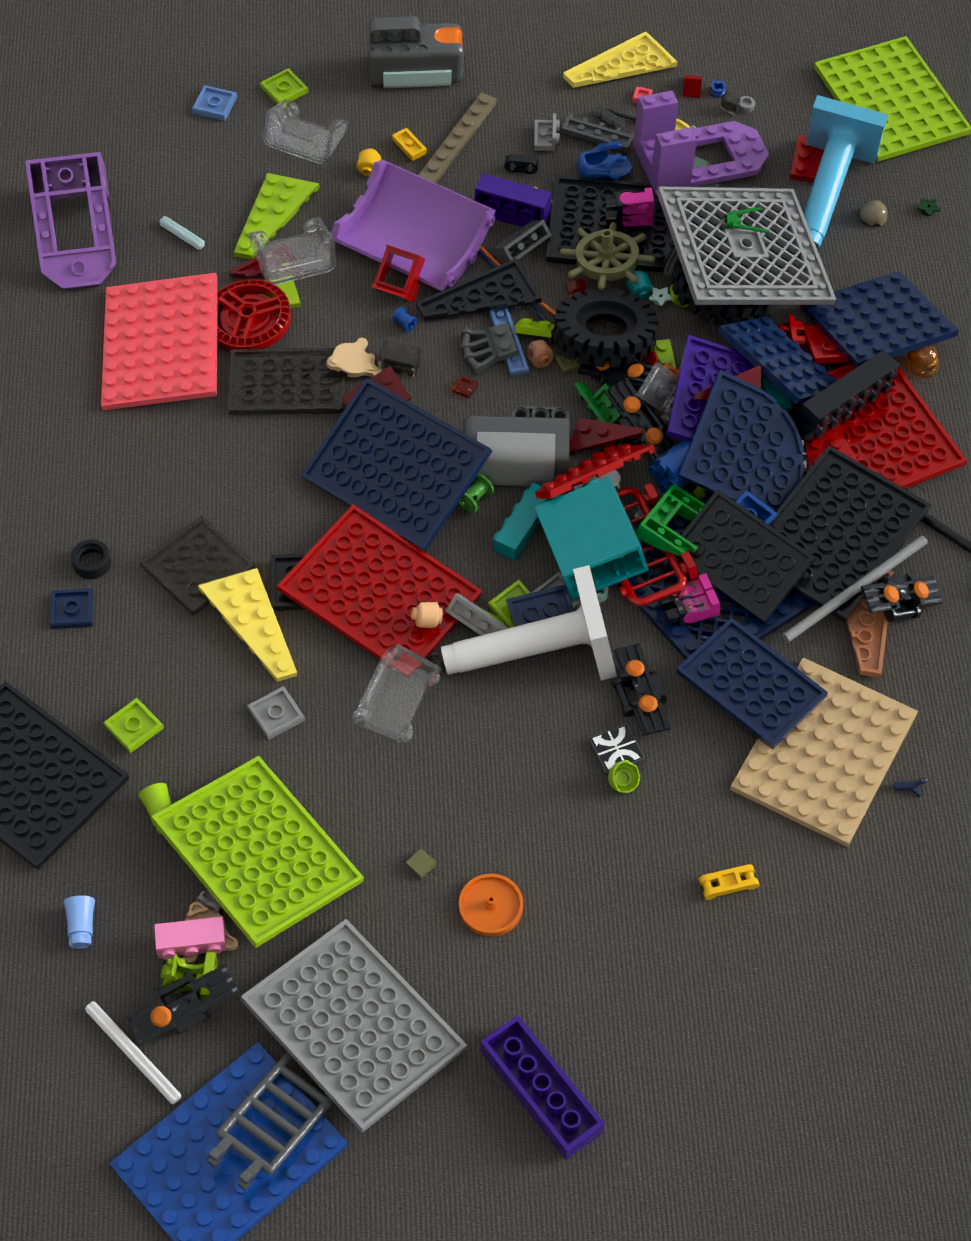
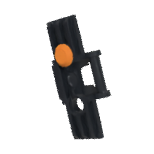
[126,964,240,1046]

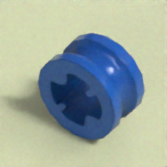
[710,80,726,98]

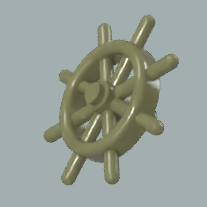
[559,222,655,290]

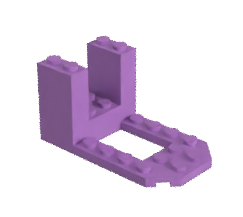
[633,91,769,195]
[25,152,117,290]

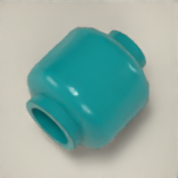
[626,270,653,300]

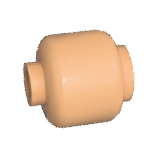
[411,601,443,628]

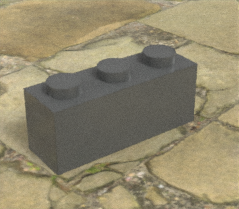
[492,219,552,264]

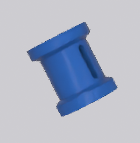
[392,307,417,332]

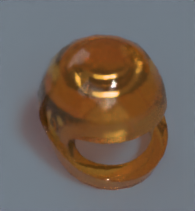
[907,345,939,378]

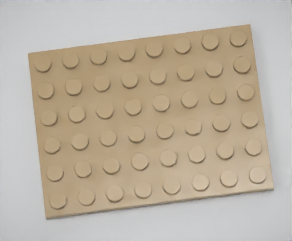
[730,657,918,847]

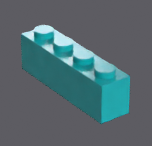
[492,483,546,561]

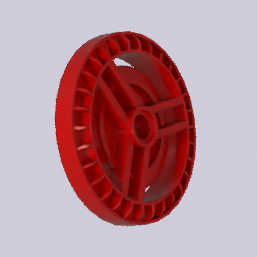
[217,279,292,353]

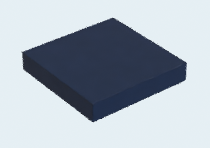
[50,588,93,629]

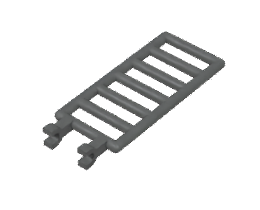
[207,1052,334,1191]

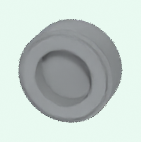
[737,96,755,113]

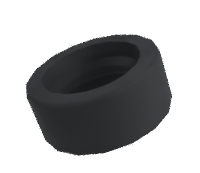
[71,539,111,579]

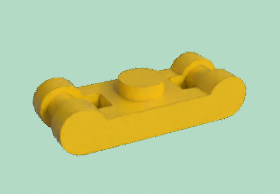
[698,864,760,900]

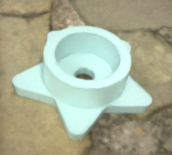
[649,287,671,307]

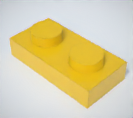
[392,128,427,161]

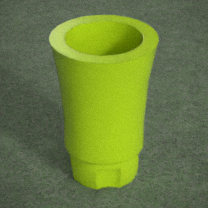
[138,783,172,834]

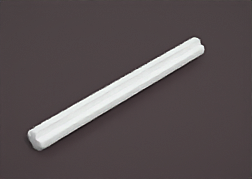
[85,1001,181,1104]

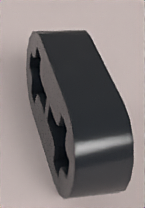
[504,154,539,174]

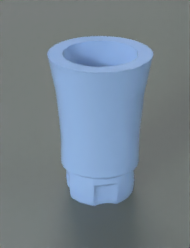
[63,896,95,949]

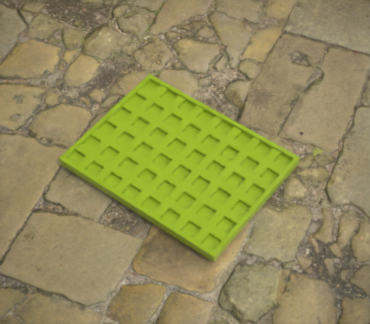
[814,36,971,162]

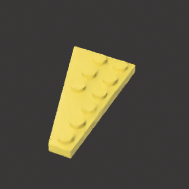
[563,32,677,88]
[198,568,297,682]

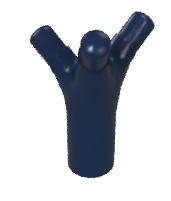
[895,778,927,797]

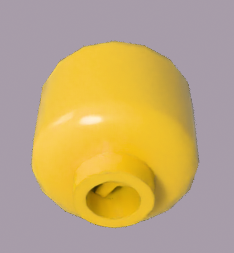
[356,148,381,176]

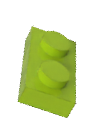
[514,318,554,338]
[653,339,676,368]

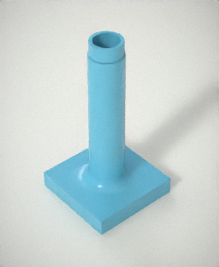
[803,95,888,250]

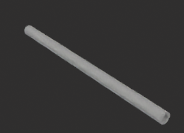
[782,536,928,643]

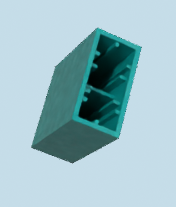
[534,476,649,601]

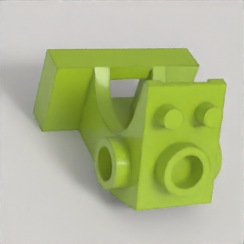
[161,952,218,1000]

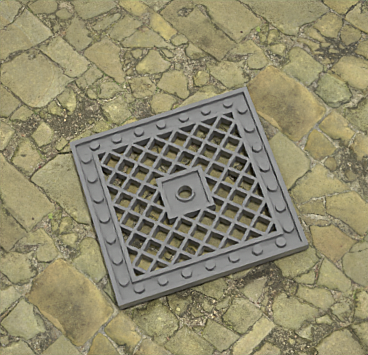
[656,186,836,305]

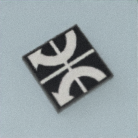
[588,724,645,776]

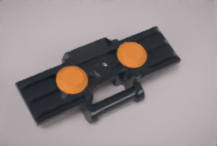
[577,360,667,391]
[604,378,674,461]
[861,574,944,622]
[612,643,671,736]

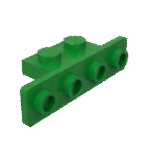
[574,381,624,441]

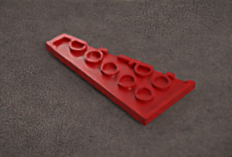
[535,444,656,499]

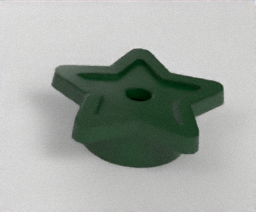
[917,198,940,216]

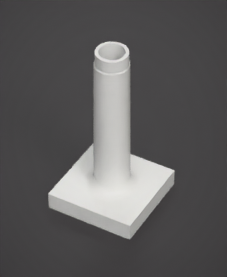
[441,565,617,681]

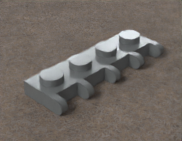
[561,113,634,153]

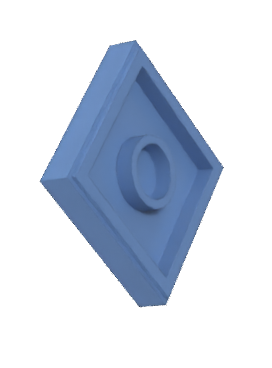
[192,85,237,121]

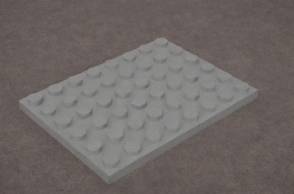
[241,919,467,1133]

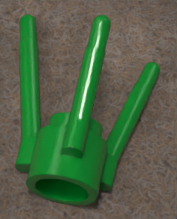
[723,207,770,233]

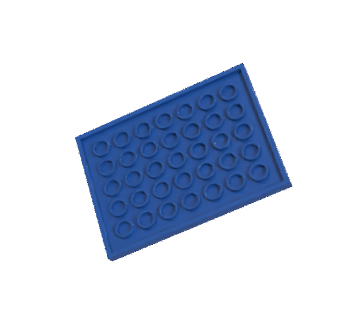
[109,1042,348,1241]

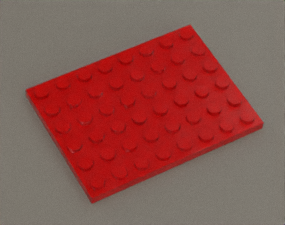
[794,363,967,489]
[277,504,483,679]

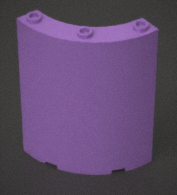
[330,160,496,291]

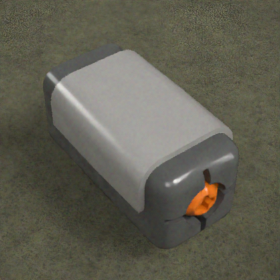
[463,406,569,487]

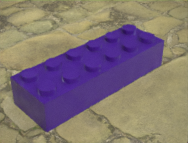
[480,1015,605,1160]

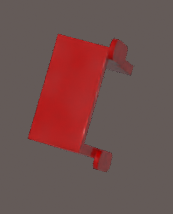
[371,244,425,302]

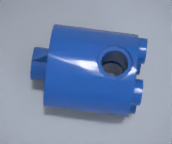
[648,440,691,493]

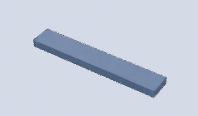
[488,308,529,377]

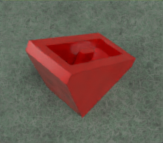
[682,74,702,98]

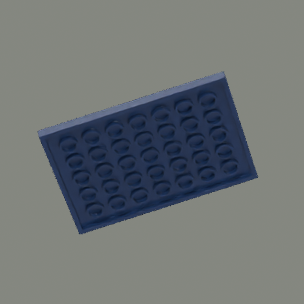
[301,378,493,551]

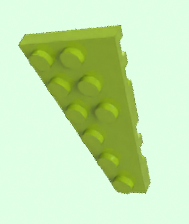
[234,173,319,260]

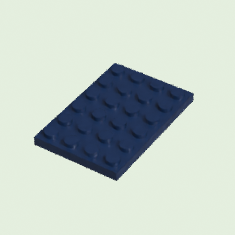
[717,317,838,405]
[676,617,828,750]

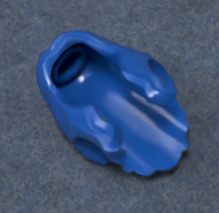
[577,140,632,180]

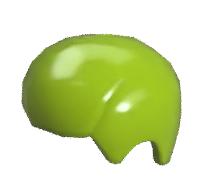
[608,760,640,794]

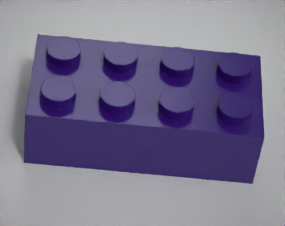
[475,173,552,227]

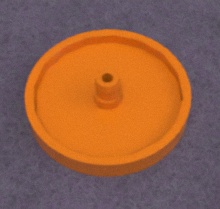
[459,874,523,937]

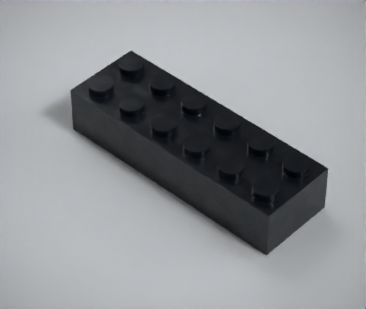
[795,350,900,443]

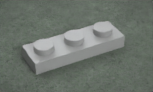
[446,593,508,635]

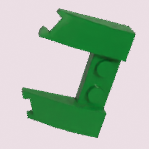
[635,484,705,556]

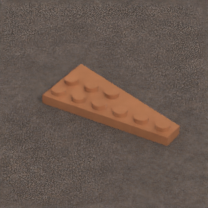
[846,571,894,678]

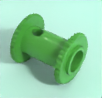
[458,473,494,513]

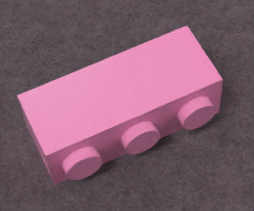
[155,916,227,960]

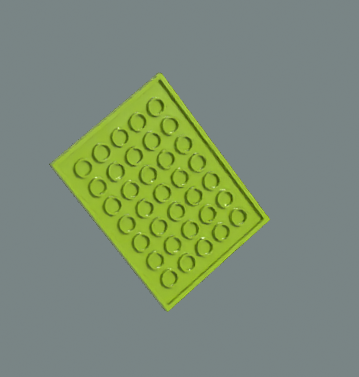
[151,756,364,948]

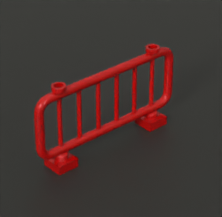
[616,483,698,606]

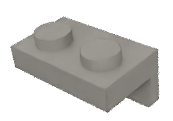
[534,113,560,151]

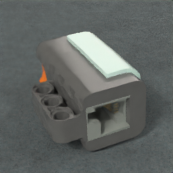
[368,16,464,88]

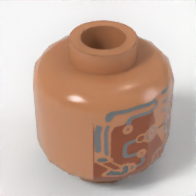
[526,340,554,368]

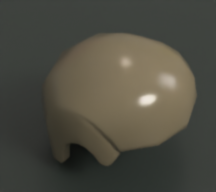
[859,200,888,227]

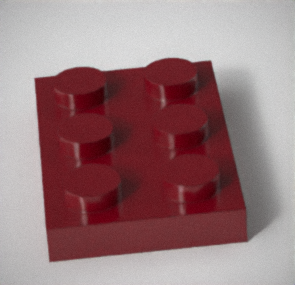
[341,366,411,406]

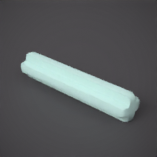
[159,216,205,250]

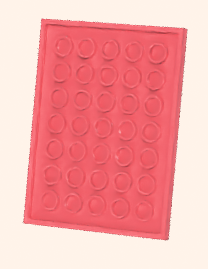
[101,273,218,411]

